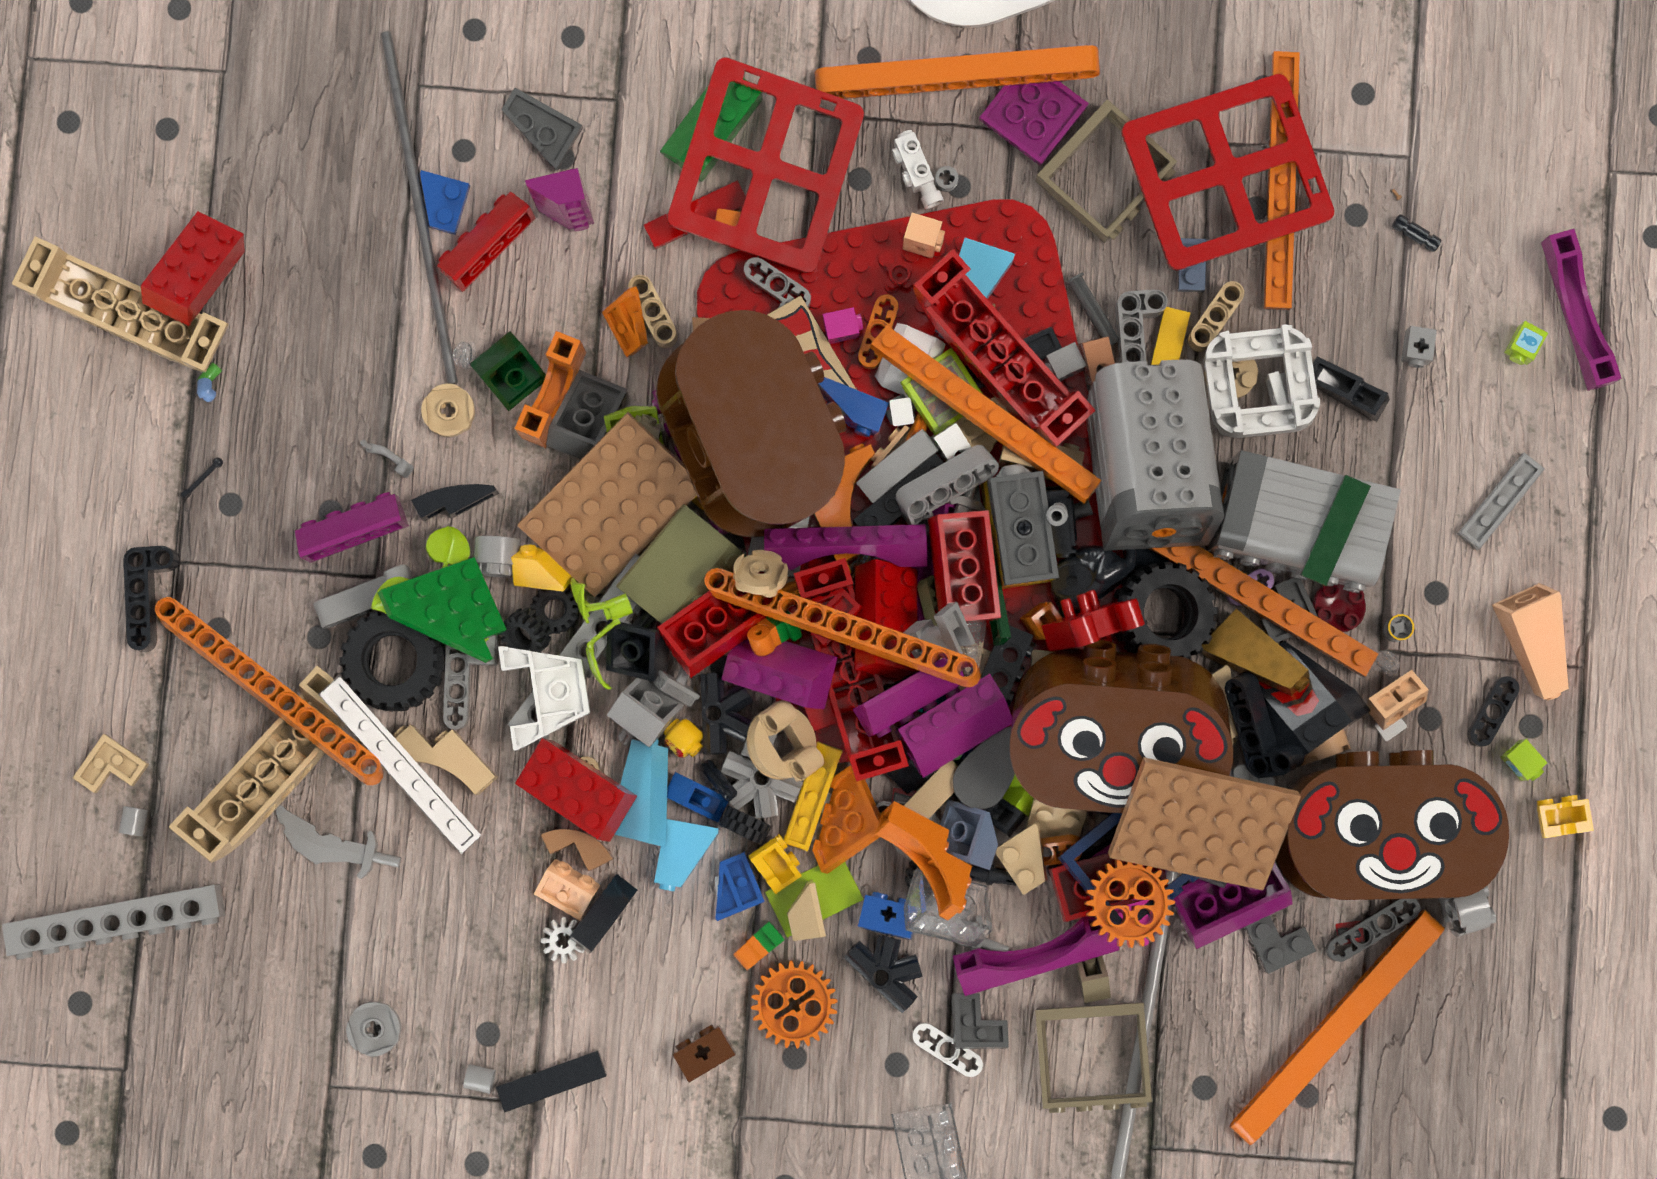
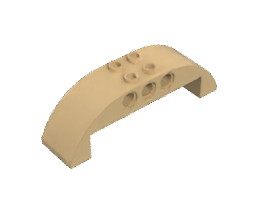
[12,236,229,372]
[169,666,345,863]

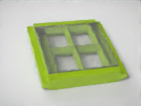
[900,348,982,435]

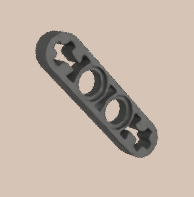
[1326,899,1420,962]

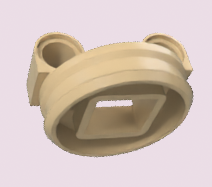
[747,700,824,782]

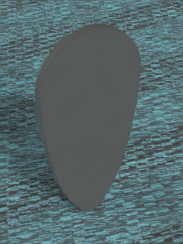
[953,726,1015,810]

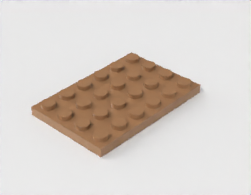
[517,412,697,597]
[1108,757,1301,890]

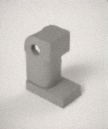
[903,602,975,658]

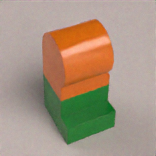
[747,611,802,656]
[733,921,785,971]

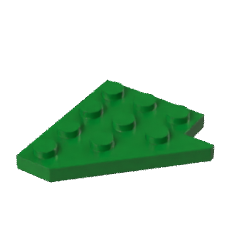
[378,557,507,663]

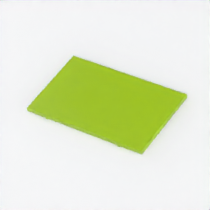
[765,862,864,938]

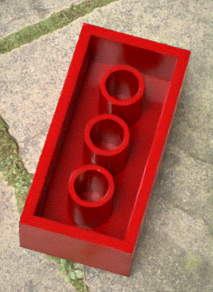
[141,211,245,326]
[928,510,1001,623]
[855,559,917,679]
[515,738,637,842]
[1049,853,1168,922]

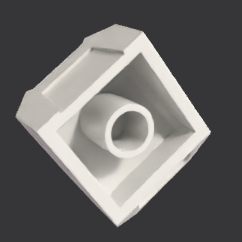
[875,323,946,398]

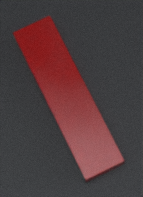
[644,180,746,250]

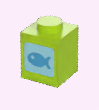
[1504,321,1548,365]
[1500,739,1547,781]

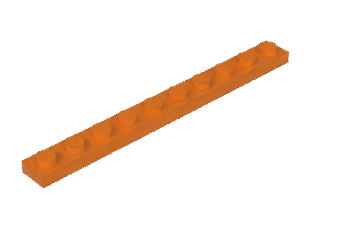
[1264,51,1300,310]
[870,325,1102,504]
[1148,546,1378,677]

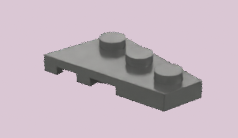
[502,88,583,171]

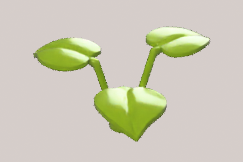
[371,526,489,642]
[570,577,633,690]

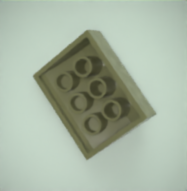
[616,504,746,624]

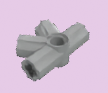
[721,751,804,818]

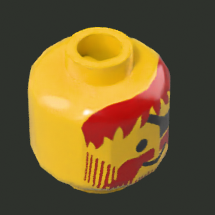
[664,718,703,758]

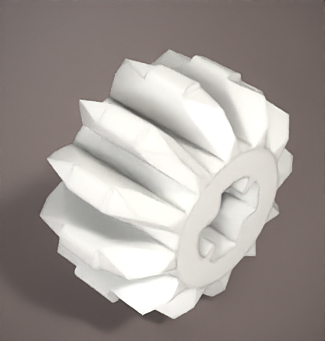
[541,917,585,963]

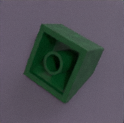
[470,331,546,411]

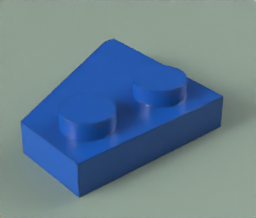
[420,170,470,235]
[715,852,765,921]

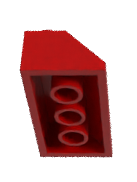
[437,191,536,292]
[657,581,772,678]

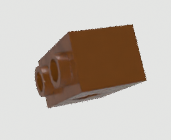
[673,1024,736,1083]

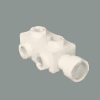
[892,130,944,209]

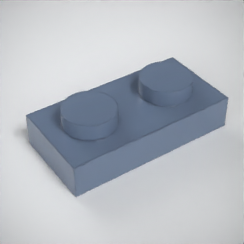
[1178,238,1206,292]

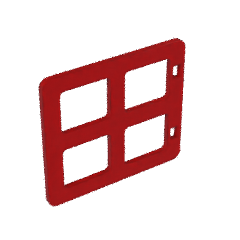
[667,57,864,273]
[1121,74,1335,271]

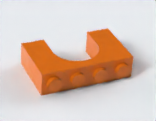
[514,331,586,448]

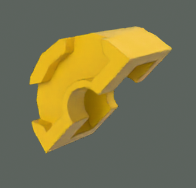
[1537,795,1594,838]
[748,834,802,894]

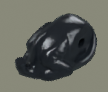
[1051,545,1137,618]

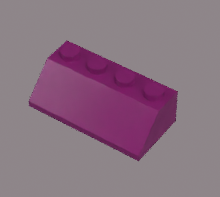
[525,168,594,231]
[295,492,409,563]
[721,638,838,709]
[853,658,964,738]
[895,674,1012,778]
[1173,863,1293,949]

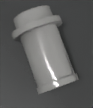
[1046,502,1068,526]

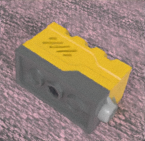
[980,464,1059,589]

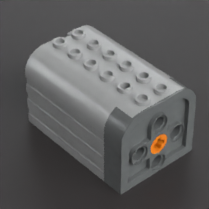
[1086,360,1224,551]
[1207,450,1401,593]

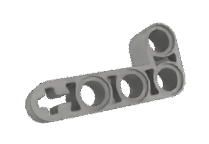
[1115,289,1168,363]
[896,445,999,536]
[313,565,414,629]

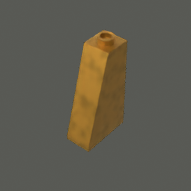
[1201,609,1310,696]

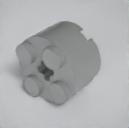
[1438,886,1496,937]

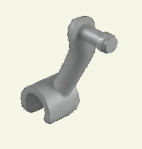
[360,440,414,479]

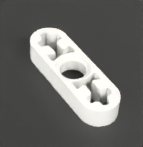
[912,1023,983,1077]

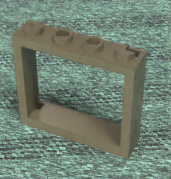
[1035,99,1177,243]
[1035,1002,1152,1113]

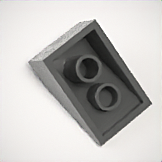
[546,370,628,459]

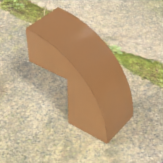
[541,829,614,871]

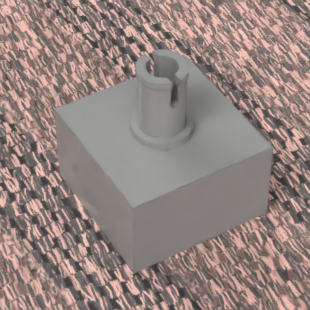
[607,678,684,747]

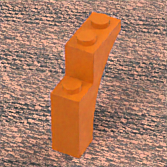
[814,444,875,562]
[876,801,972,920]

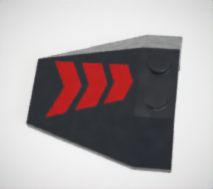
[1259,641,1371,761]

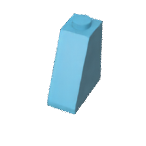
[654,819,720,891]

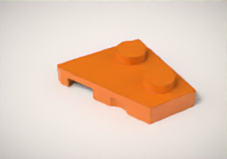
[602,286,648,357]

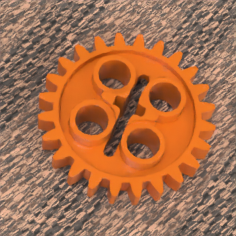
[1084,860,1175,948]
[751,960,838,1049]

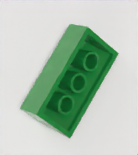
[660,78,763,182]

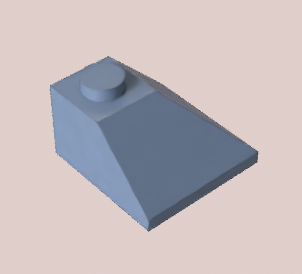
[940,800,998,870]

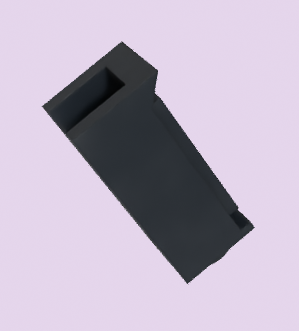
[1046,486,1079,558]

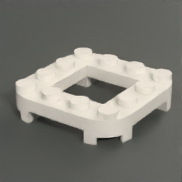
[1204,325,1320,438]

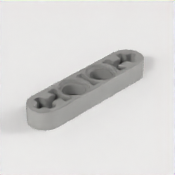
[443,645,471,730]

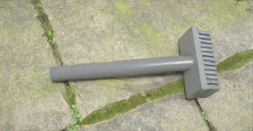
[653,667,700,707]

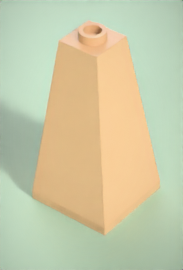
[1492,583,1569,700]

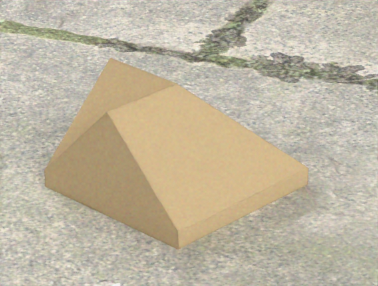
[787,880,826,941]

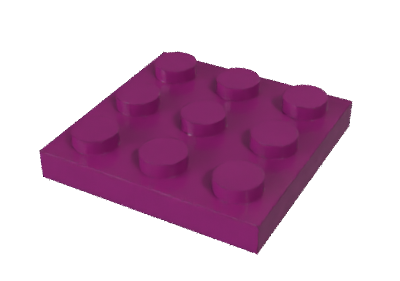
[979,81,1089,166]

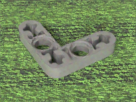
[744,257,811,309]

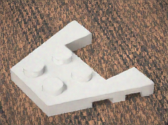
[498,646,590,751]

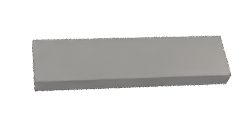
[1457,452,1545,550]

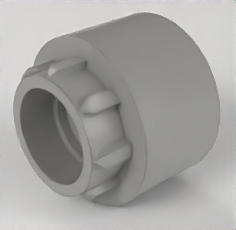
[474,536,521,577]

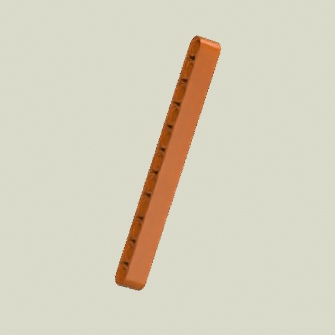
[815,45,1100,100]
[704,568,981,687]
[155,597,384,786]
[1230,909,1445,1145]

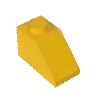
[511,544,573,592]

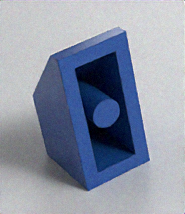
[667,772,729,822]

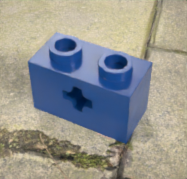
[858,892,919,940]

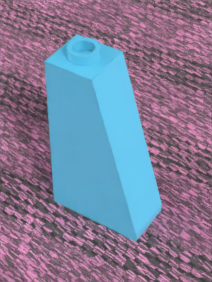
[934,238,1015,339]
[615,739,668,847]

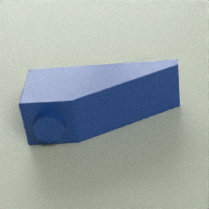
[818,377,889,437]

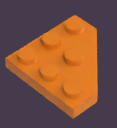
[812,766,881,874]

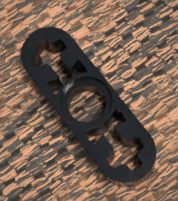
[1467,676,1520,747]

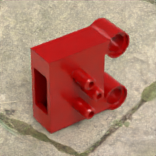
[1041,590,1145,651]

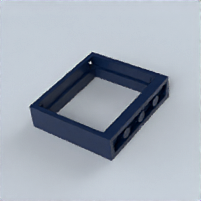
[1058,813,1200,925]

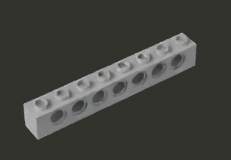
[507,553,643,745]
[2,884,225,960]

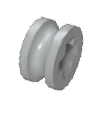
[935,166,958,192]

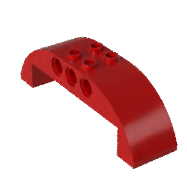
[913,249,1096,447]
[794,558,909,782]

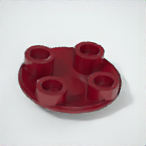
[1313,584,1366,632]

